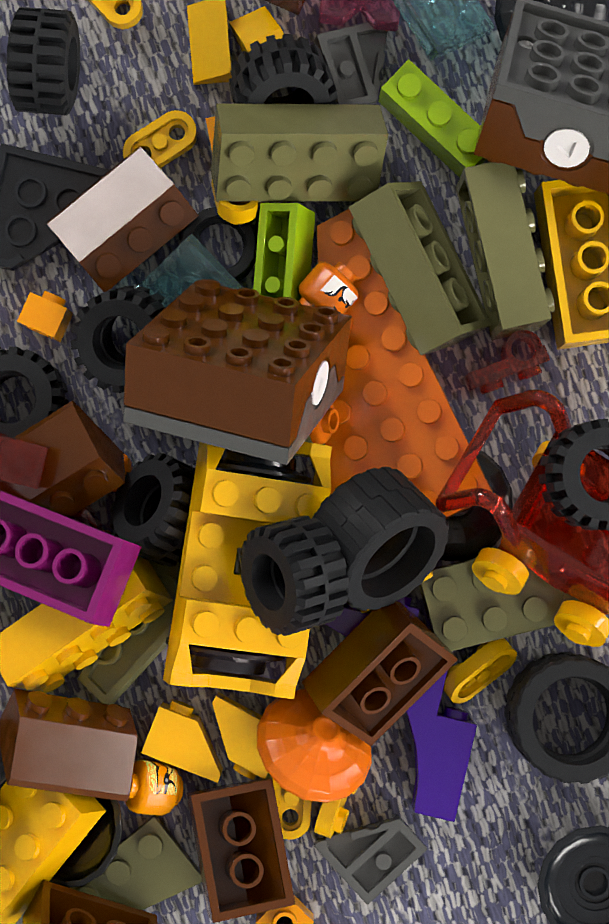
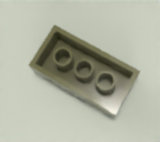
[211,103,389,202]
[455,162,555,341]
[349,181,492,355]
[419,533,599,651]

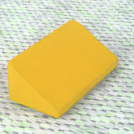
[187,0,232,85]

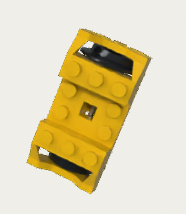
[163,442,332,699]

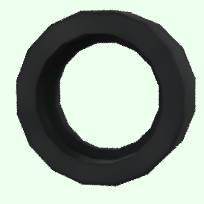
[181,207,257,286]

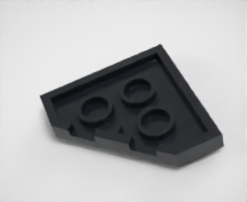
[0,143,110,271]

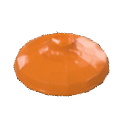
[257,689,372,803]

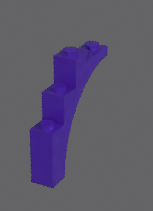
[325,596,477,822]

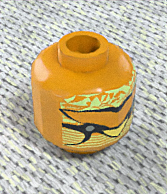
[124,759,184,816]

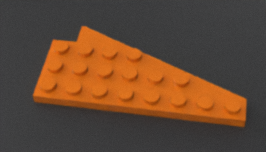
[317,209,495,519]

